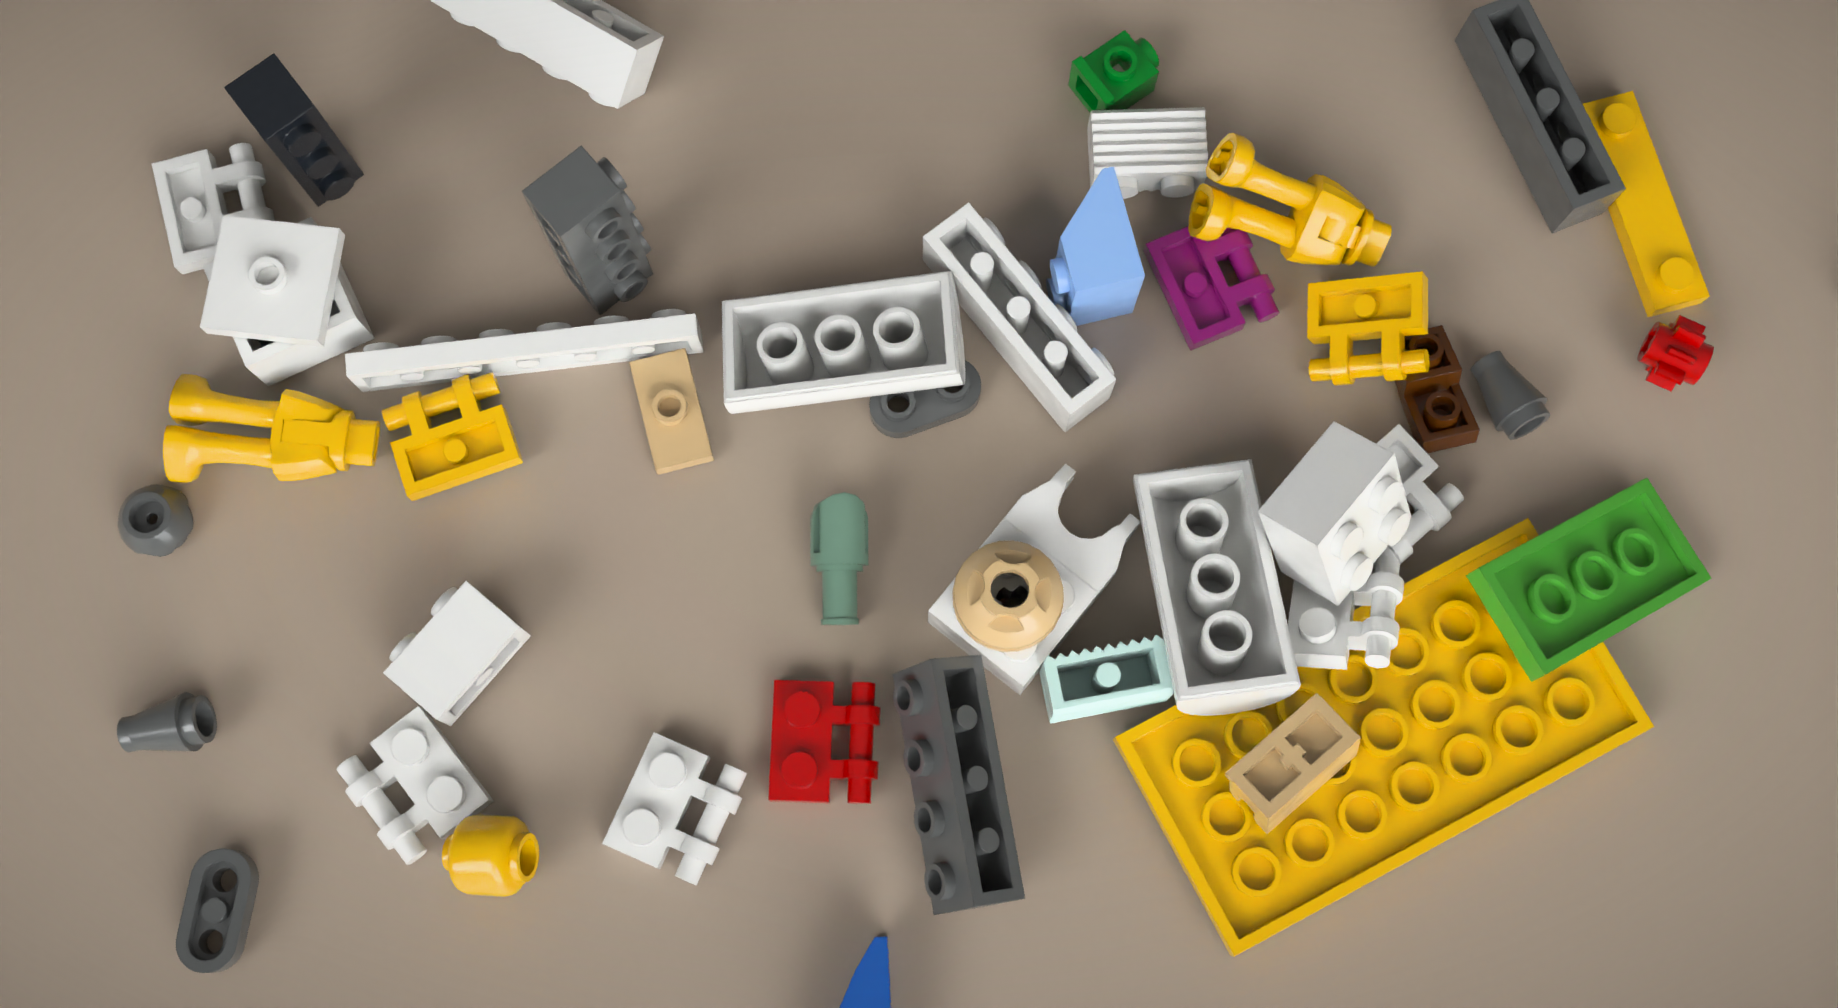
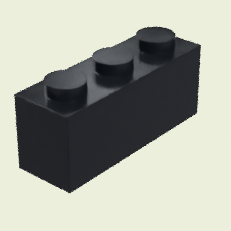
[224,53,364,207]

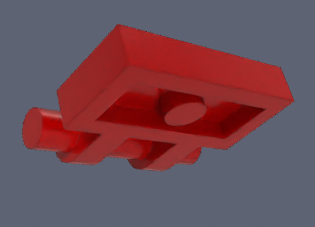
[768,680,881,804]

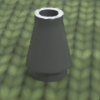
[1470,351,1550,440]
[117,692,217,752]

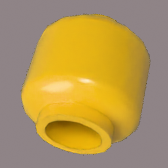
[442,814,539,897]

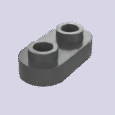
[869,360,981,438]
[176,848,259,973]

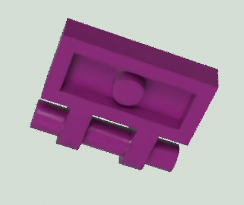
[1143,226,1280,351]

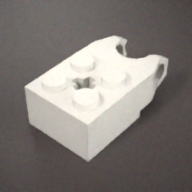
[928,463,1141,695]

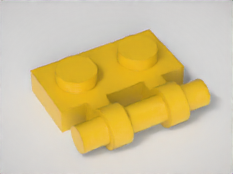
[1307,271,1430,386]
[382,372,523,501]

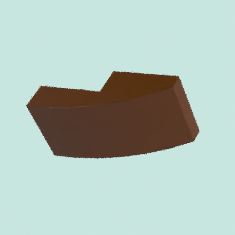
[1395,325,1480,453]

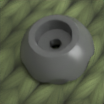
[117,484,194,557]

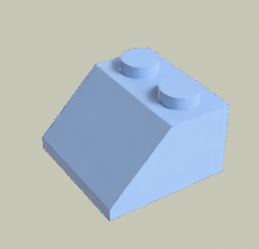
[1046,166,1145,326]

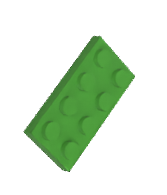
[1466,478,1712,682]

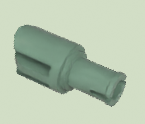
[810,492,869,625]

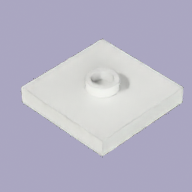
[200,215,345,347]

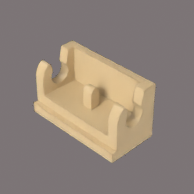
[1225,693,1361,834]

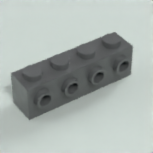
[1455,0,1626,234]
[522,145,653,316]
[893,655,1025,915]

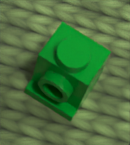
[1068,30,1159,113]

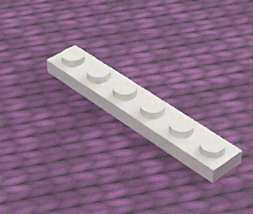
[345,309,704,392]

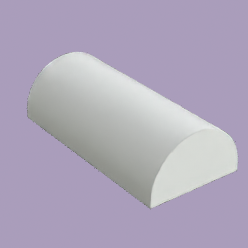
[722,271,965,414]
[1133,459,1301,716]

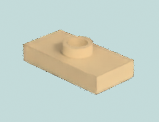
[629,348,714,475]

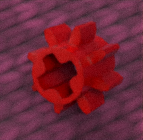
[1637,315,1714,392]

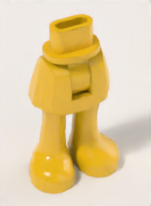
[1188,133,1392,267]
[163,374,380,483]

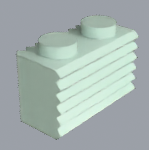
[1039,635,1174,724]

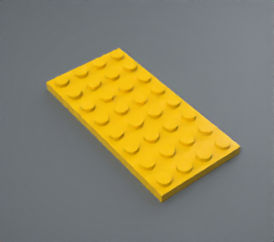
[1113,518,1654,957]

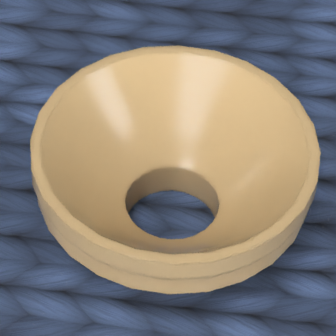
[952,540,1064,652]

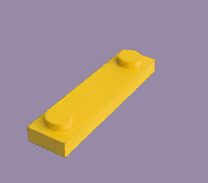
[1583,91,1710,317]

